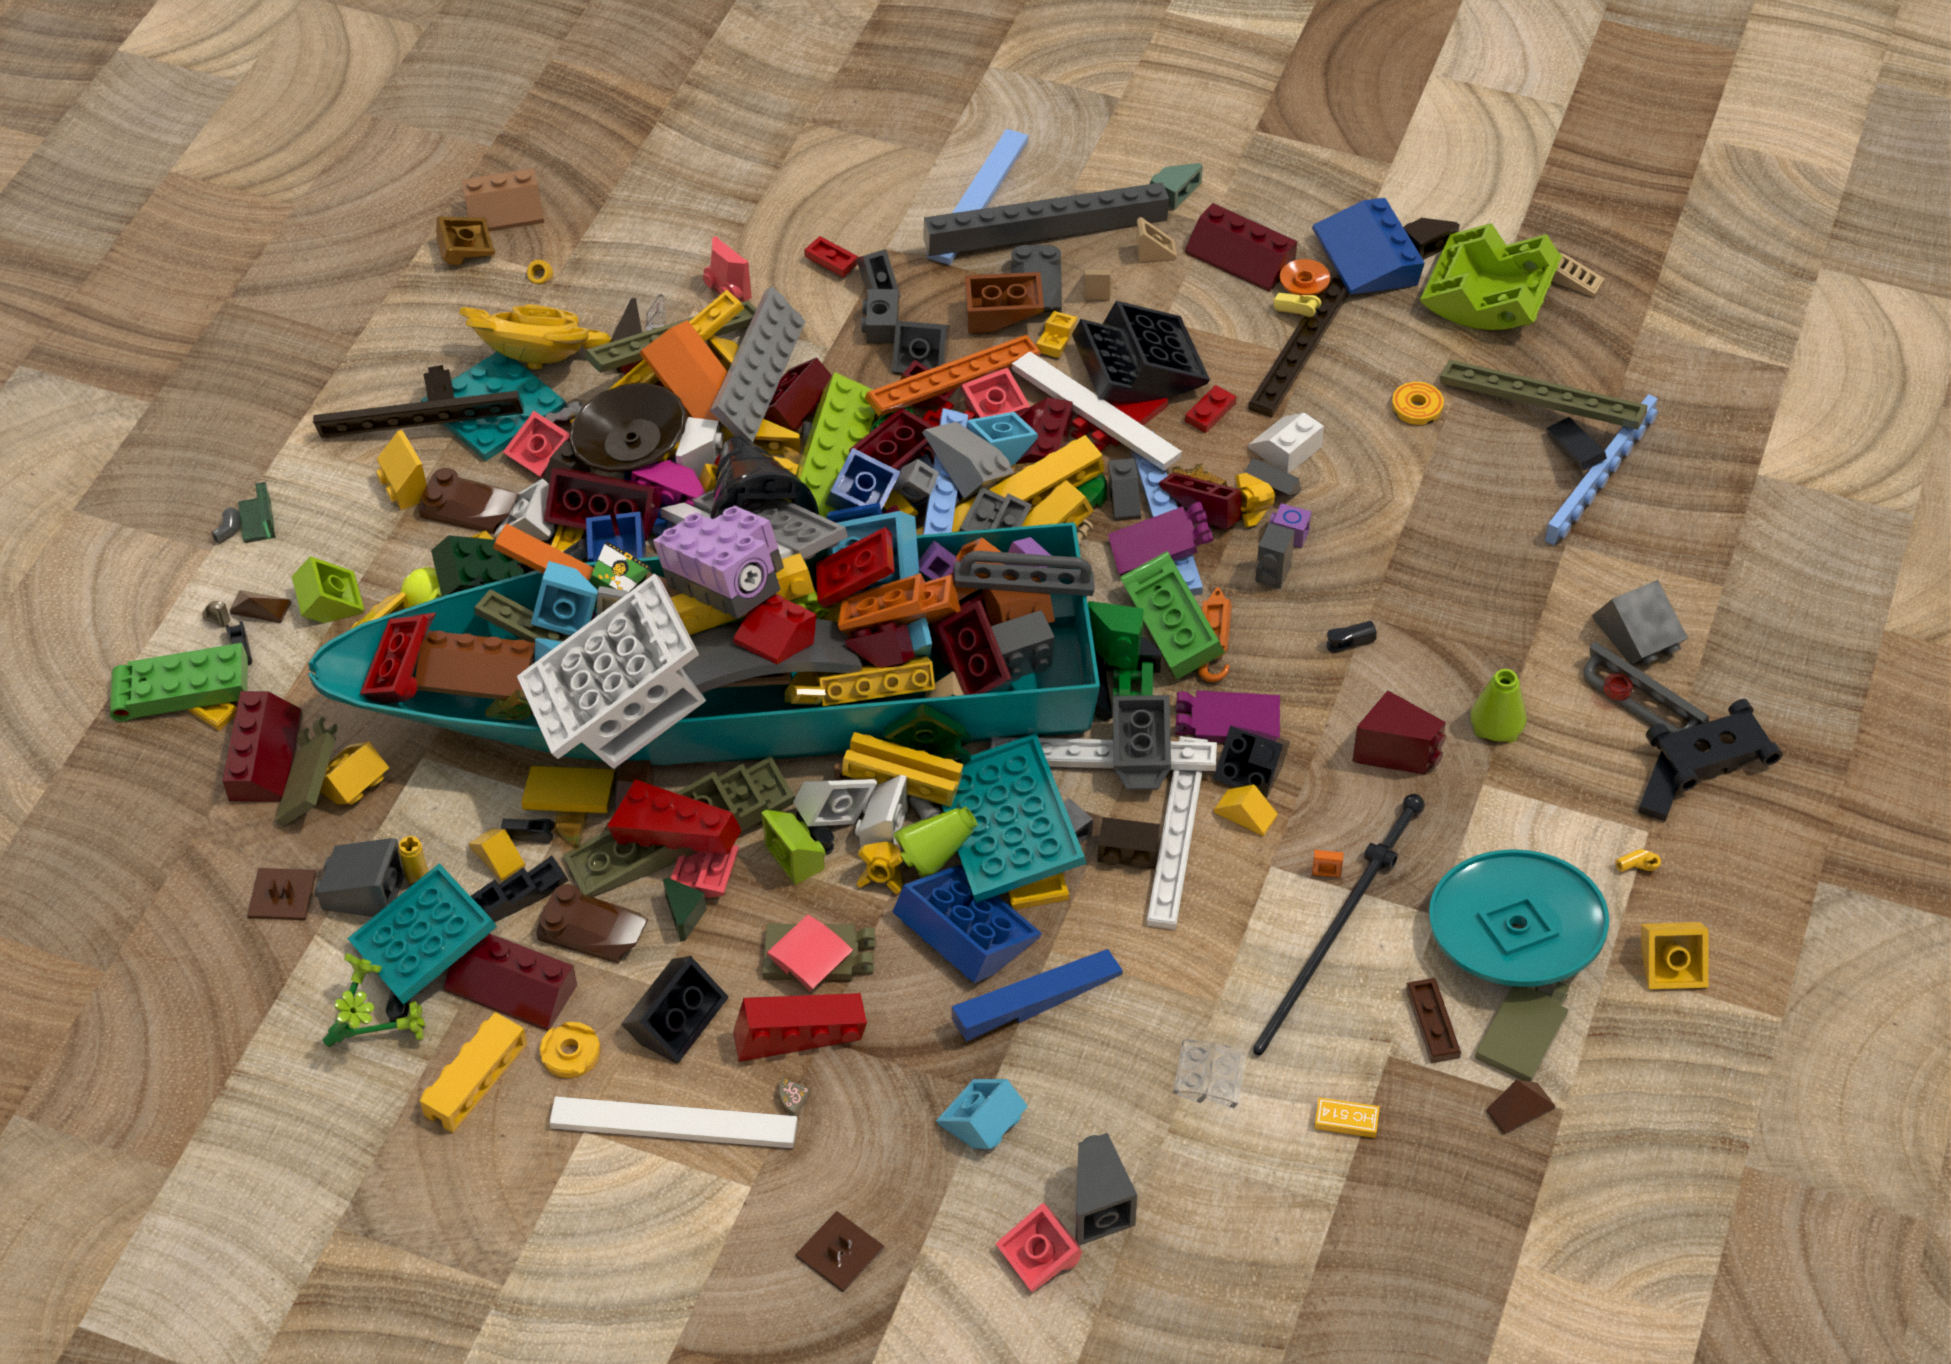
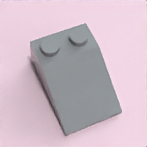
[922,422,1015,499]

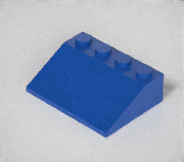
[1312,198,1425,294]
[893,864,1042,983]

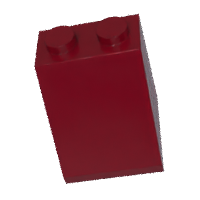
[1352,690,1446,775]

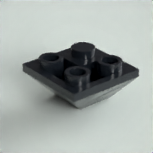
[1213,726,1290,798]

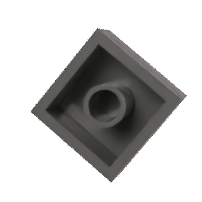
[991,610,1055,682]

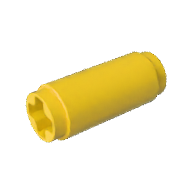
[399,836,429,885]

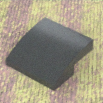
[959,487,1032,532]

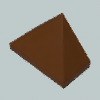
[230,590,291,623]
[1486,1080,1555,1135]

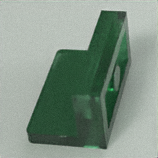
[238,482,276,543]

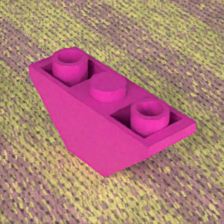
[631,460,705,507]

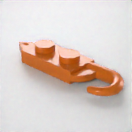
[1197,587,1232,682]

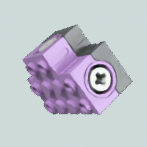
[653,506,784,619]

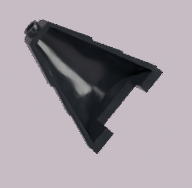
[710,436,819,520]

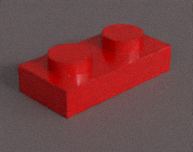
[804,236,858,277]
[1185,385,1237,433]

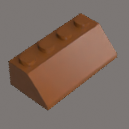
[415,630,535,702]

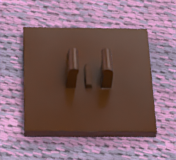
[247,868,316,920]
[795,1211,885,1292]

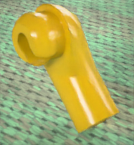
[1615,849,1661,872]

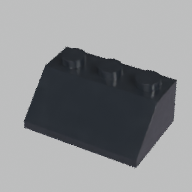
[621,956,729,1063]

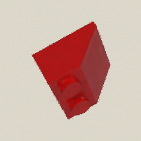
[733,594,816,665]

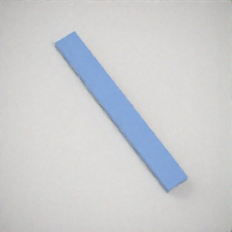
[927,129,1028,265]

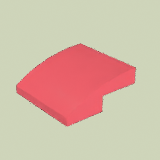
[671,845,739,898]
[766,914,853,992]

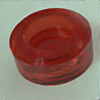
[1603,673,1633,701]

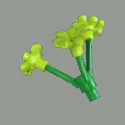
[322,953,426,1047]

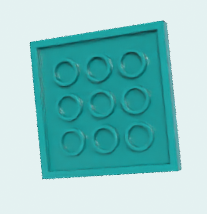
[421,351,567,461]
[347,863,497,1005]

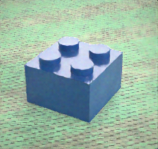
[825,448,900,510]

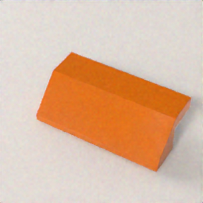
[639,320,727,426]

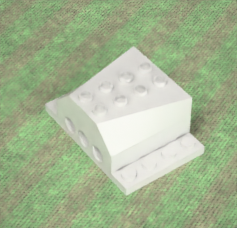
[517,574,706,769]

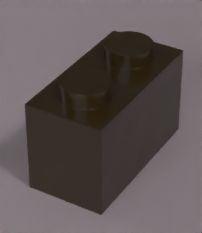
[1097,817,1160,869]

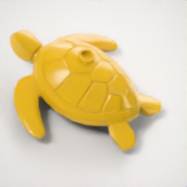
[459,304,612,369]

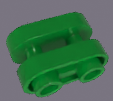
[1113,662,1153,696]

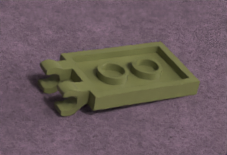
[275,717,337,826]
[763,923,876,980]
[1475,982,1570,1082]

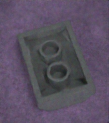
[1011,245,1062,312]
[1113,695,1171,790]

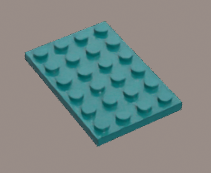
[941,733,1087,902]

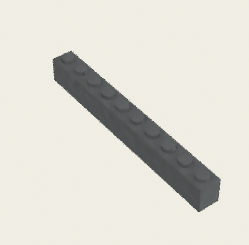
[923,182,1169,256]

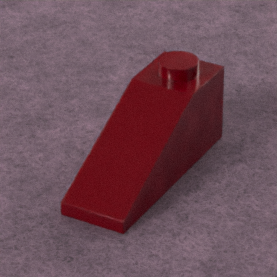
[1159,472,1241,529]

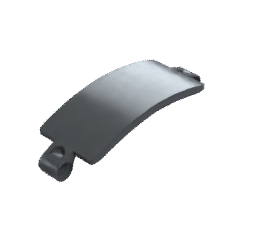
[682,619,872,693]

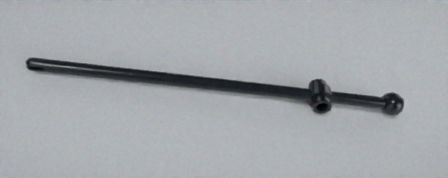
[1253,794,1425,1055]

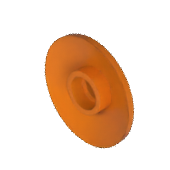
[1280,259,1330,296]

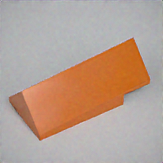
[838,573,961,637]

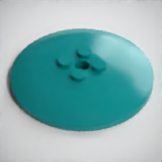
[1429,849,1609,987]

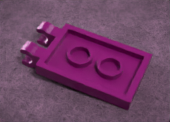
[1108,502,1214,577]
[1175,691,1280,743]

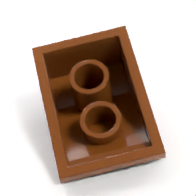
[965,272,1044,333]

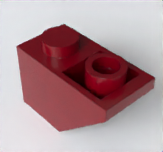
[845,622,915,668]

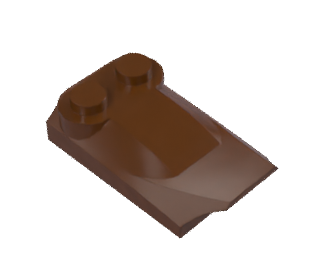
[419,468,520,534]
[536,884,649,964]

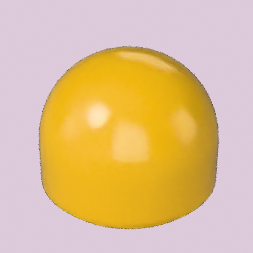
[527,260,553,284]

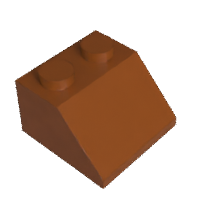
[981,575,1055,626]

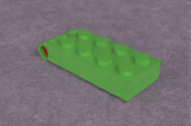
[1120,551,1225,679]
[110,643,248,722]

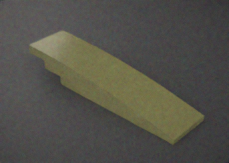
[563,756,795,897]

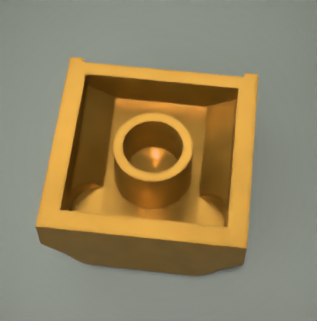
[436,216,495,265]

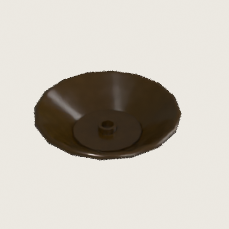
[569,383,687,473]

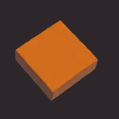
[1312,850,1344,878]

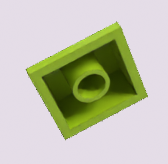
[291,556,365,623]
[761,810,826,885]

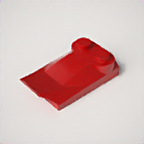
[360,613,436,704]

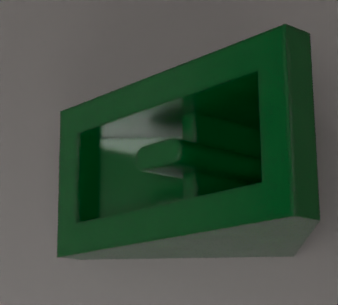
[663,878,707,942]

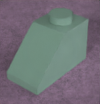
[1150,163,1203,210]

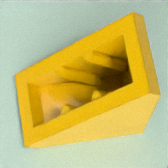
[1214,785,1278,837]
[468,828,526,882]

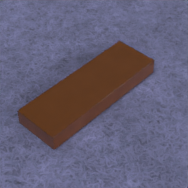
[1406,978,1461,1063]

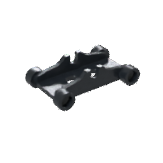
[1646,699,1783,792]

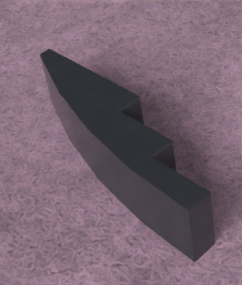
[471,855,569,923]

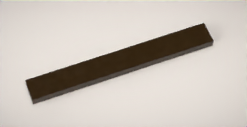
[1248,273,1349,418]
[313,391,524,438]

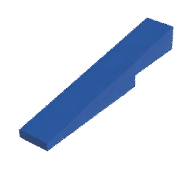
[951,949,1123,1042]

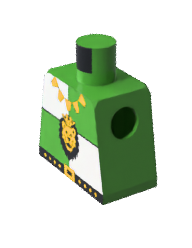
[589,541,652,609]

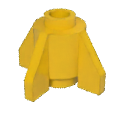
[1235,473,1275,527]
[856,841,903,894]

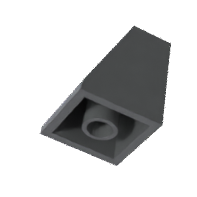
[1592,580,1688,666]
[315,838,405,917]
[1075,1133,1137,1246]

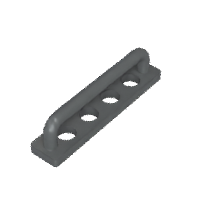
[953,551,1095,596]
[1583,641,1709,733]

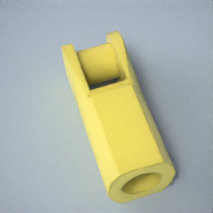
[1274,293,1321,317]

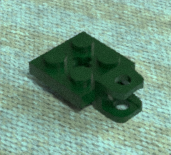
[884,704,971,765]

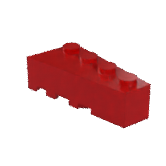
[607,779,742,854]
[733,993,867,1062]

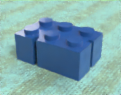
[586,512,646,562]

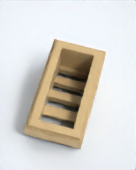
[1551,253,1605,297]

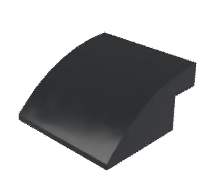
[1072,300,1210,402]

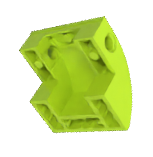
[1420,223,1562,330]

